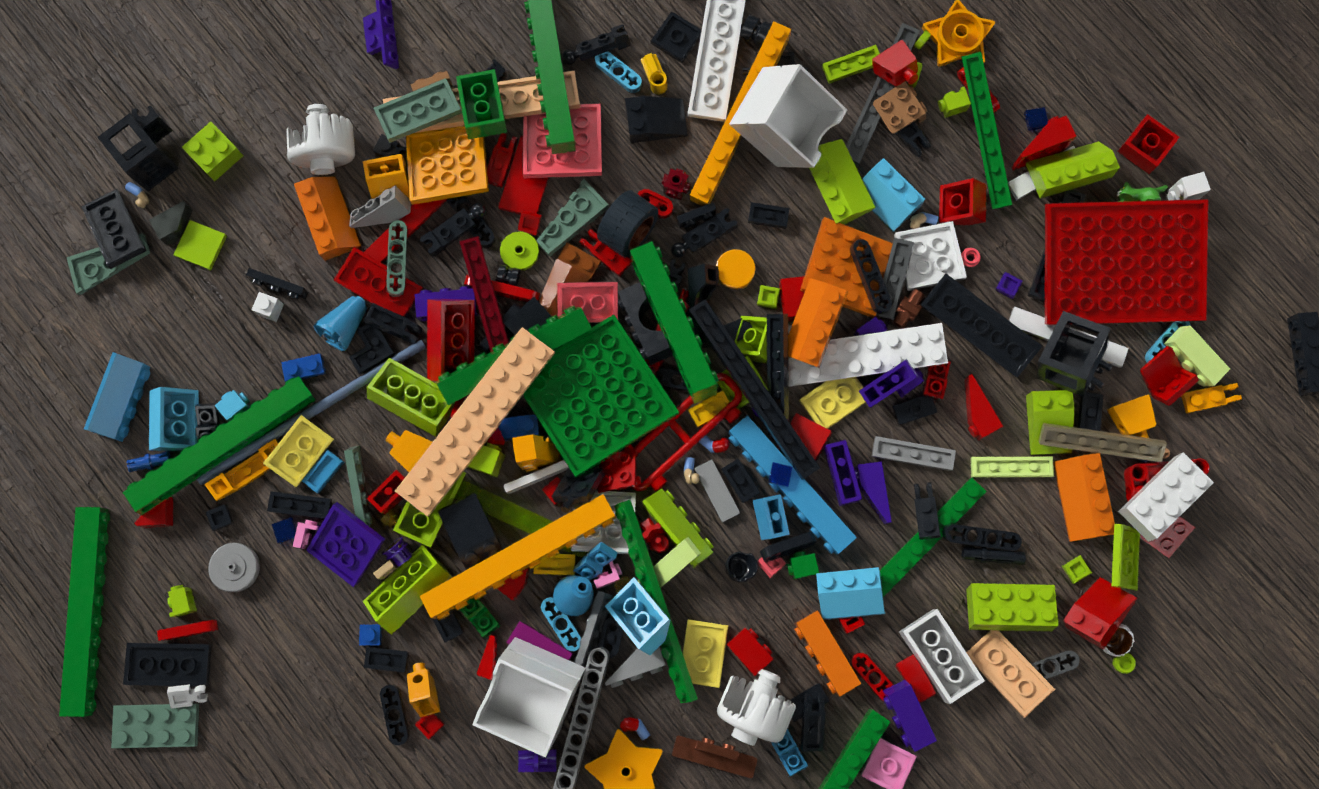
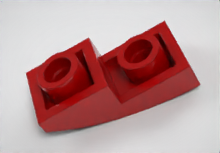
[923,361,951,400]
[895,654,936,703]

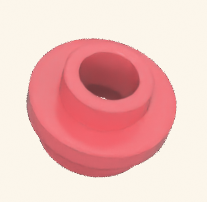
[961,248,981,267]

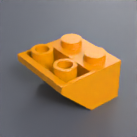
[363,154,410,199]

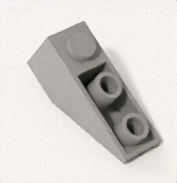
[349,186,411,228]
[605,647,665,688]

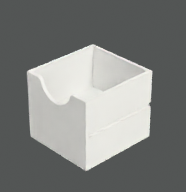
[729,64,847,168]
[472,637,585,758]

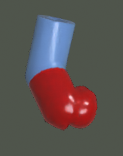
[699,436,730,453]
[620,717,650,741]

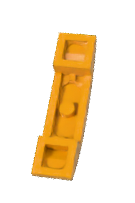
[205,439,279,501]

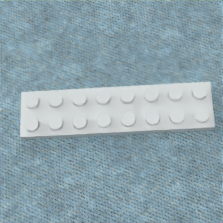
[688,0,746,122]
[788,323,948,387]

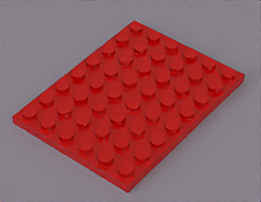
[1045,199,1208,325]

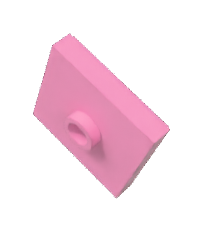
[860,738,917,789]

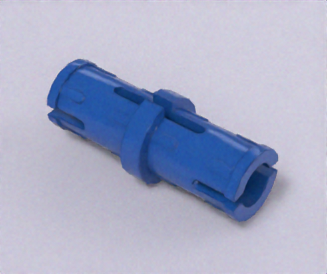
[127,451,171,473]

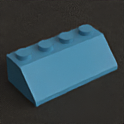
[84,352,150,442]

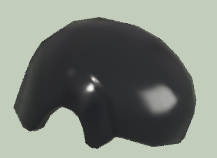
[725,551,758,583]

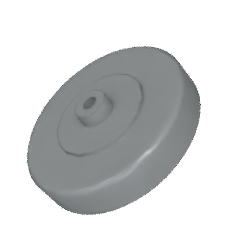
[208,543,260,592]

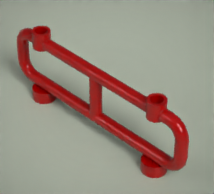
[623,373,743,492]

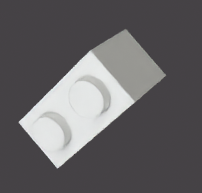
[1167,172,1211,200]

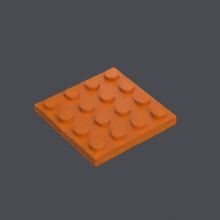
[800,217,893,318]

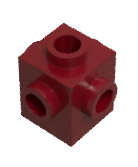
[661,169,691,200]

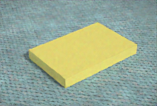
[799,377,866,429]
[263,415,334,487]
[683,619,728,688]

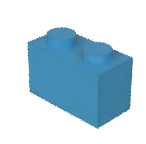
[753,494,790,540]

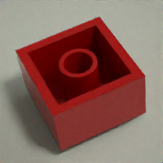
[1117,114,1180,174]

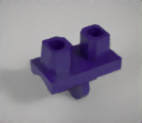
[518,749,557,772]

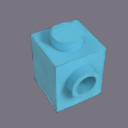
[215,390,251,422]

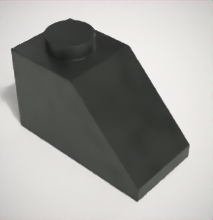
[149,201,192,245]

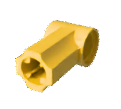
[641,53,667,95]

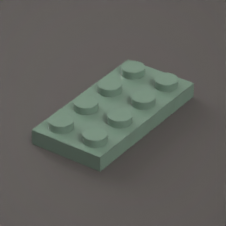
[374,78,462,143]
[111,703,199,748]

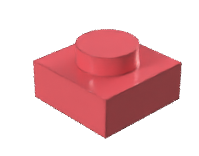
[758,557,786,578]

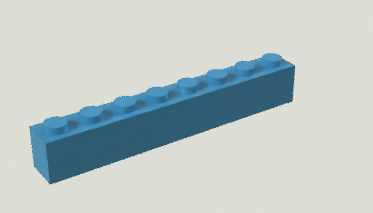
[728,415,857,555]

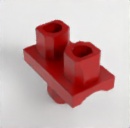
[640,518,669,553]

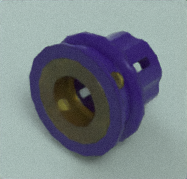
[382,537,412,567]

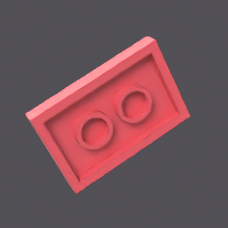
[557,282,618,323]

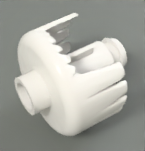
[287,104,355,175]
[717,669,796,746]

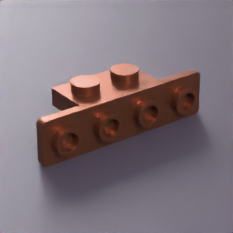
[672,735,757,778]

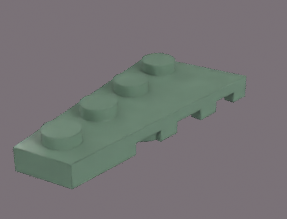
[536,179,609,257]
[66,233,150,296]
[344,446,372,527]

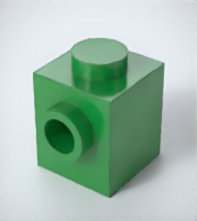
[786,551,819,580]

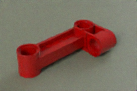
[1124,458,1209,502]

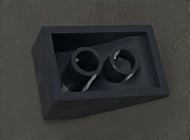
[625,96,688,143]
[438,493,503,570]

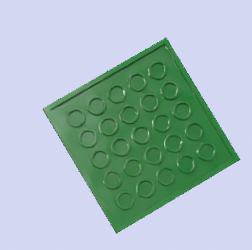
[523,315,679,478]

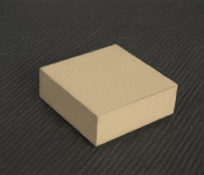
[373,560,397,580]

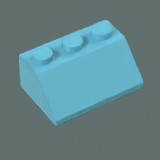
[862,158,925,232]
[149,387,199,451]
[816,567,885,620]
[605,577,671,655]

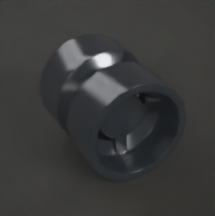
[740,14,772,47]

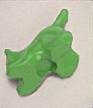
[1117,182,1168,202]

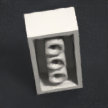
[1118,452,1214,542]
[899,609,985,704]

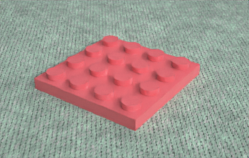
[523,104,602,178]

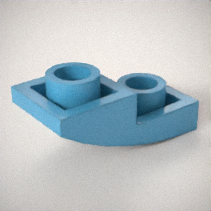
[573,542,617,581]
[771,729,808,777]

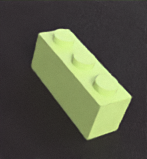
[1164,325,1230,387]

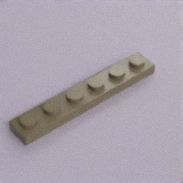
[1038,423,1167,462]

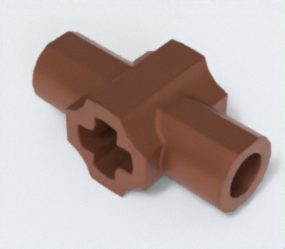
[893,289,925,329]

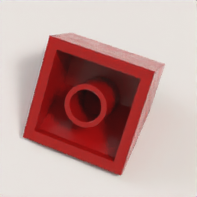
[939,178,987,225]

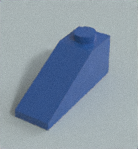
[486,415,541,443]

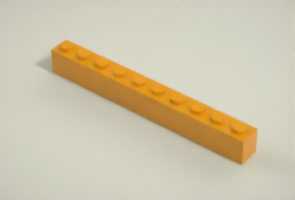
[690,21,791,206]
[420,494,616,620]

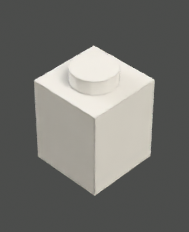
[252,292,284,322]

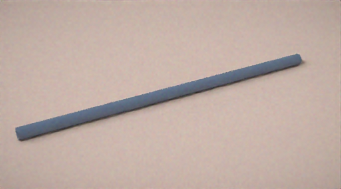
[197,340,426,485]

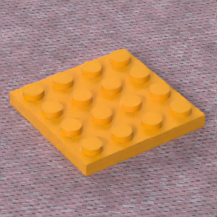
[406,125,489,205]

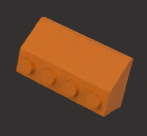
[294,177,361,261]
[788,278,848,368]
[1053,453,1115,542]

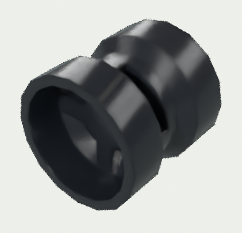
[496,264,521,286]

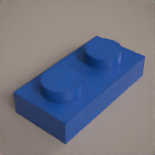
[281,354,326,382]

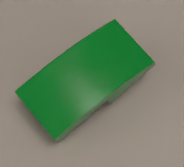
[460,598,501,639]

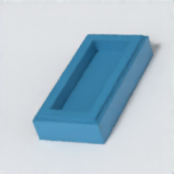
[302,449,344,494]

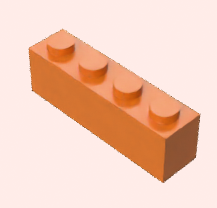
[794,610,861,697]

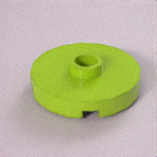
[500,231,539,271]

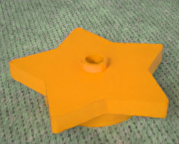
[922,0,995,67]
[585,729,663,789]

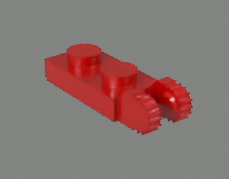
[487,133,518,188]
[579,229,632,277]

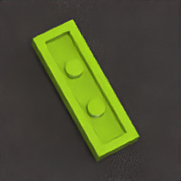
[822,45,880,84]

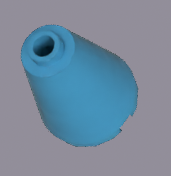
[313,296,367,351]
[553,575,594,616]

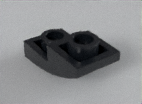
[195,403,219,443]

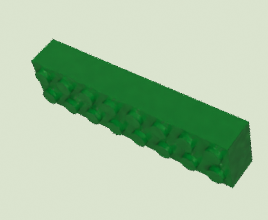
[630,241,719,404]

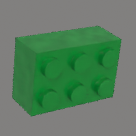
[456,69,507,140]

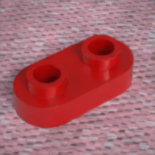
[637,189,673,218]

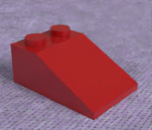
[1011,115,1076,171]
[1063,577,1137,650]

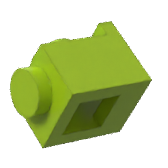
[938,86,971,118]
[167,585,197,617]

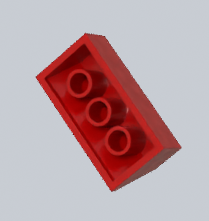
[427,299,475,381]

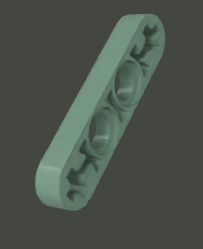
[387,220,407,297]

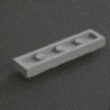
[872,436,956,471]

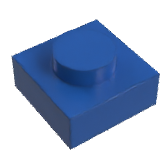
[359,624,382,646]

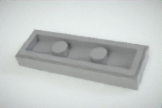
[694,460,740,523]

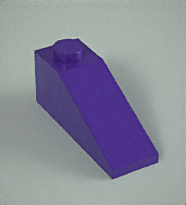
[859,359,918,407]
[854,461,891,524]

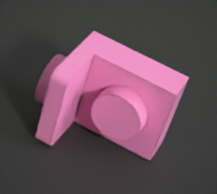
[293,520,319,549]
[594,561,622,589]

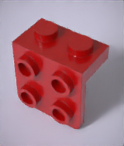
[1140,346,1199,406]

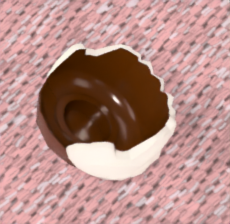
[1103,624,1134,657]

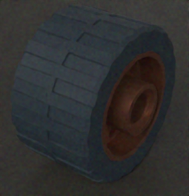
[597,190,659,258]

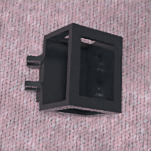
[97,106,179,192]
[1037,311,1112,397]

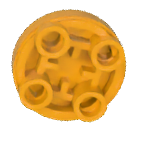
[716,249,755,289]

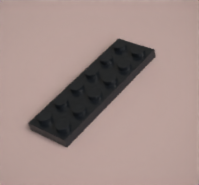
[921,273,1042,378]

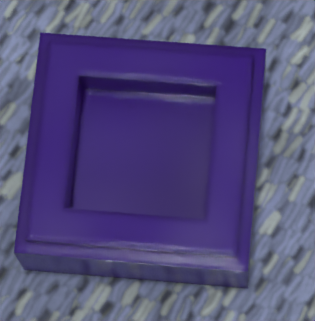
[995,272,1023,299]

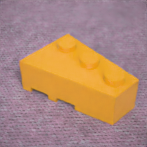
[512,434,562,472]

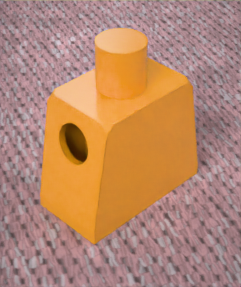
[1107,394,1156,438]
[385,430,432,472]
[407,663,441,717]

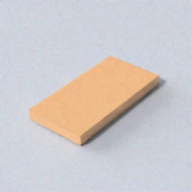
[966,630,1055,718]

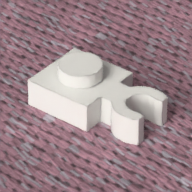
[167,684,208,709]

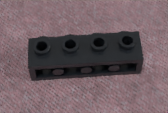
[1287,312,1319,396]

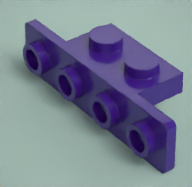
[363,0,399,69]

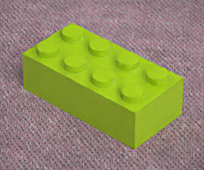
[966,583,1058,631]

